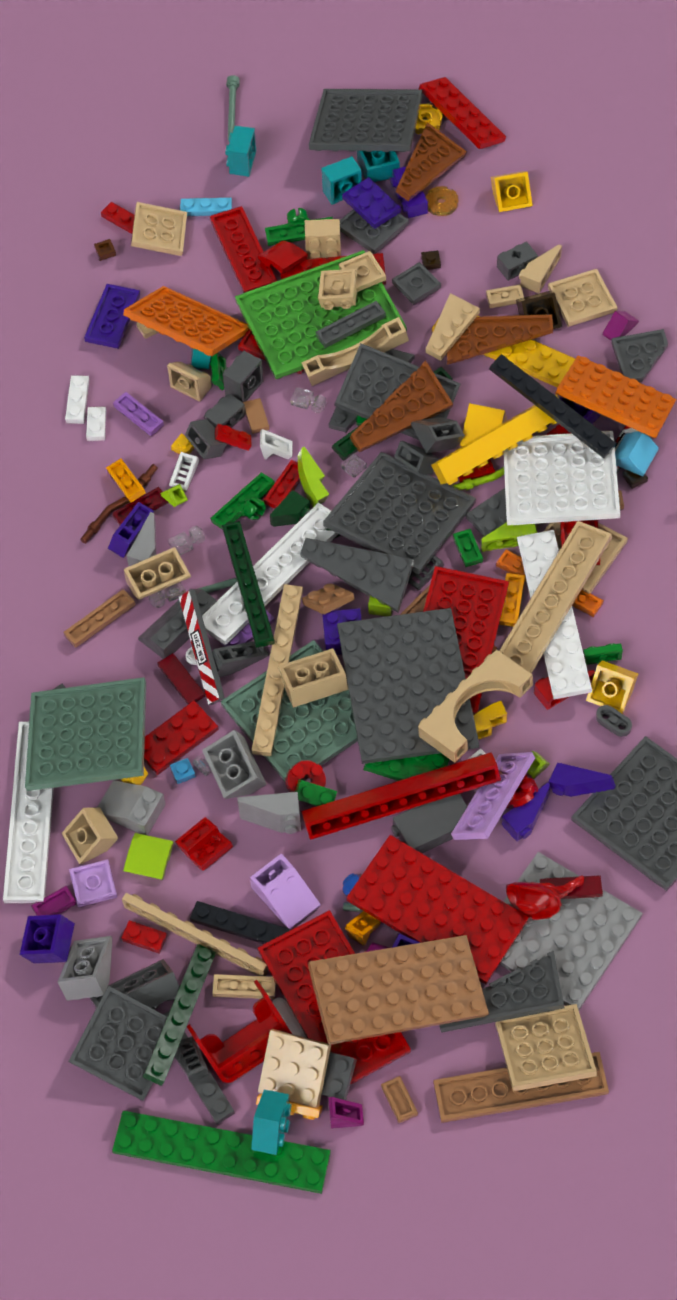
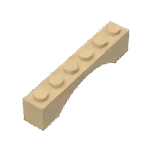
[302,317,409,386]

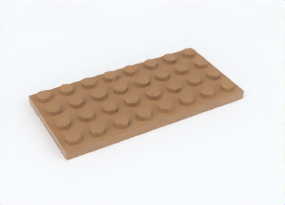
[308,935,489,1045]

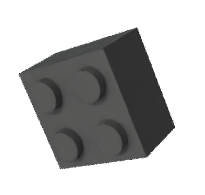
[223,351,264,403]

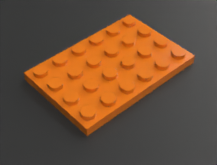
[123,286,249,356]
[555,355,677,439]

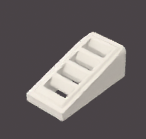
[169,452,199,491]

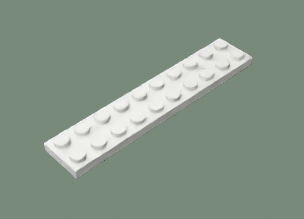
[202,503,338,645]
[517,530,592,700]
[3,722,54,903]

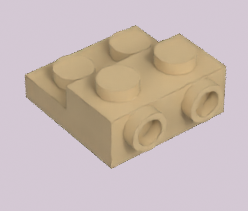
[318,269,357,310]

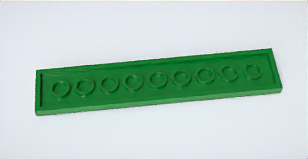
[112,1111,331,1194]

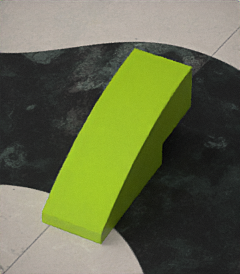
[297,446,329,507]

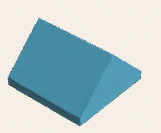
[615,431,659,476]

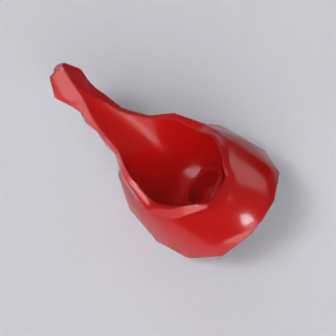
[506,875,585,920]

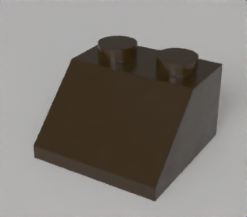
[516,291,562,329]

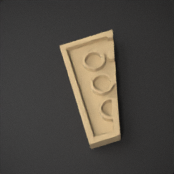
[426,293,480,361]

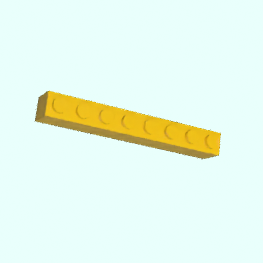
[431,394,559,485]

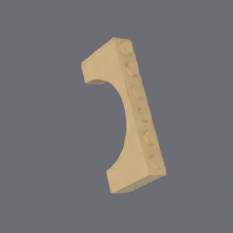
[418,649,533,763]

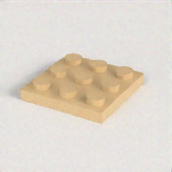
[131,202,187,256]
[548,269,618,327]
[258,1029,331,1108]

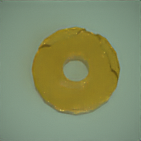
[425,186,459,216]

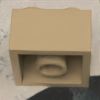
[305,219,341,259]

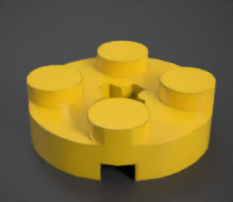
[415,104,442,134]

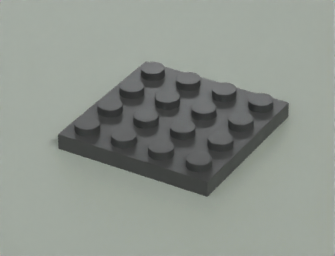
[68,986,167,1101]

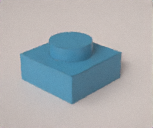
[170,758,196,784]

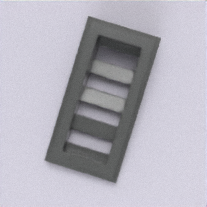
[408,555,444,591]
[177,1036,209,1082]

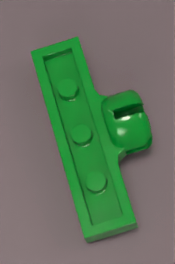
[265,208,333,246]
[210,472,275,529]

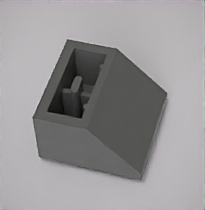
[411,417,465,453]

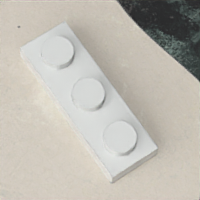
[65,375,89,424]

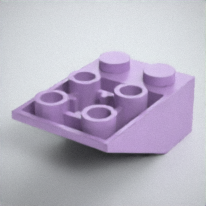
[250,854,321,929]

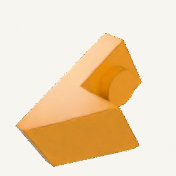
[345,911,381,946]

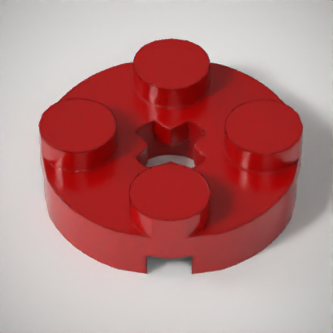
[286,760,326,792]
[506,775,538,808]

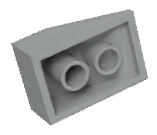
[97,780,166,835]
[237,792,301,834]
[58,936,113,1000]

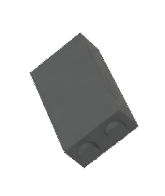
[391,793,467,853]

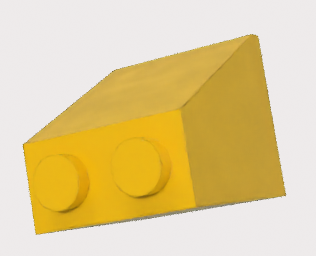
[460,403,507,448]

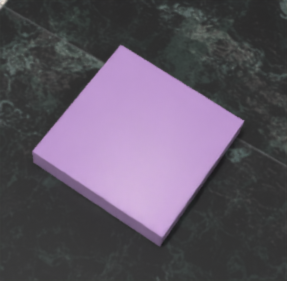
[69,859,117,907]

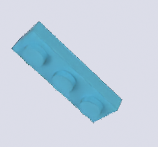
[180,197,232,216]

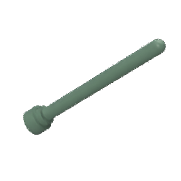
[226,75,240,143]

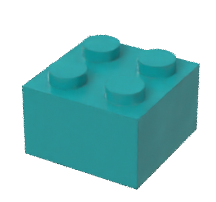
[225,126,257,177]
[357,151,400,182]
[322,156,362,205]
[251,1089,292,1155]

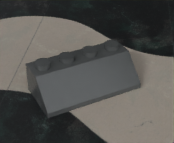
[138,589,217,659]
[90,959,179,1009]

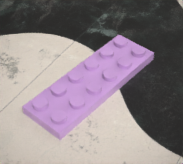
[451,752,535,840]

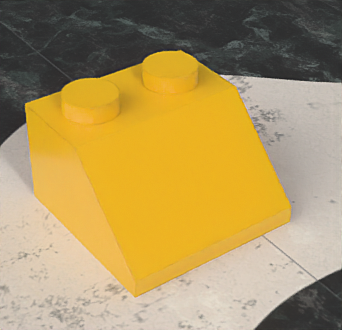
[490,171,533,212]
[586,660,639,714]

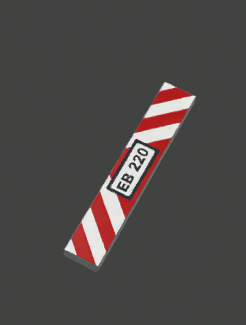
[178,590,225,705]

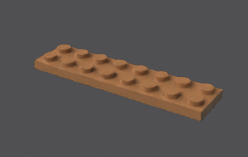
[433,1052,609,1123]

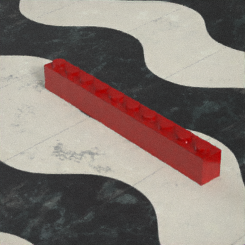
[301,752,501,840]

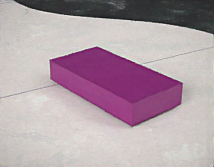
[31,886,77,916]

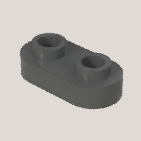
[596,705,632,737]

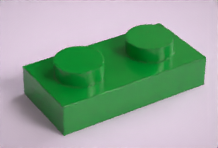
[210,352,226,390]
[453,529,483,568]
[583,643,623,665]
[295,779,337,806]

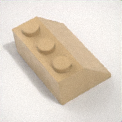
[124,547,191,599]
[278,649,348,708]

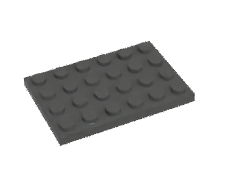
[334,343,461,440]

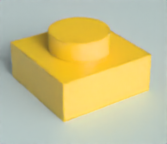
[171,433,194,454]

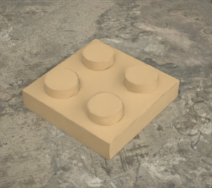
[339,251,386,292]

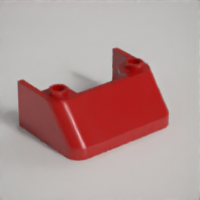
[187,980,292,1083]

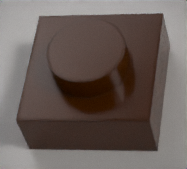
[94,239,116,261]

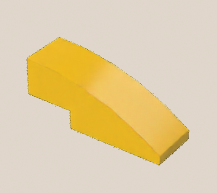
[474,700,507,740]

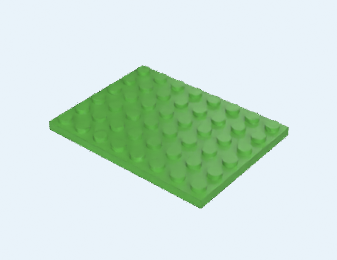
[235,250,407,379]

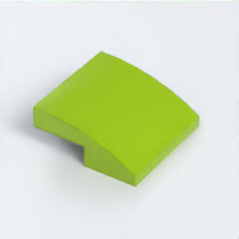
[123,833,174,880]

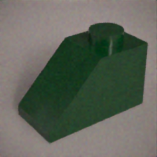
[270,490,311,527]

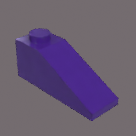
[108,502,154,558]
[548,762,616,797]
[502,783,550,842]

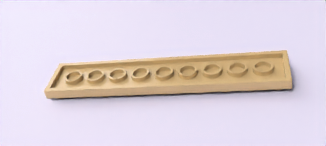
[499,521,612,674]

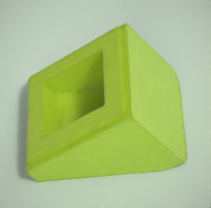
[160,484,188,507]
[527,751,550,779]

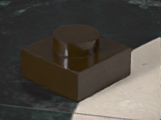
[421,250,441,270]

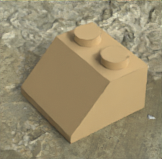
[167,361,212,402]
[62,807,118,864]

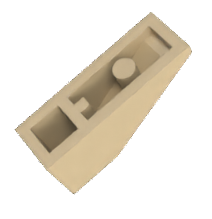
[519,245,562,293]

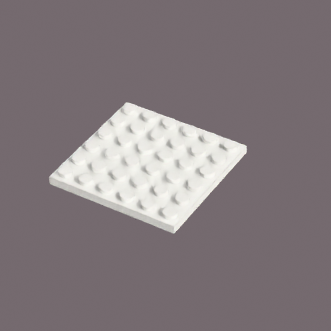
[503,431,620,526]

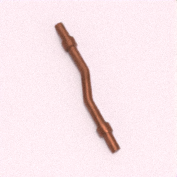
[80,464,158,544]

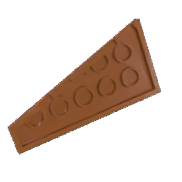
[395,122,467,202]
[447,314,553,365]
[350,360,453,453]

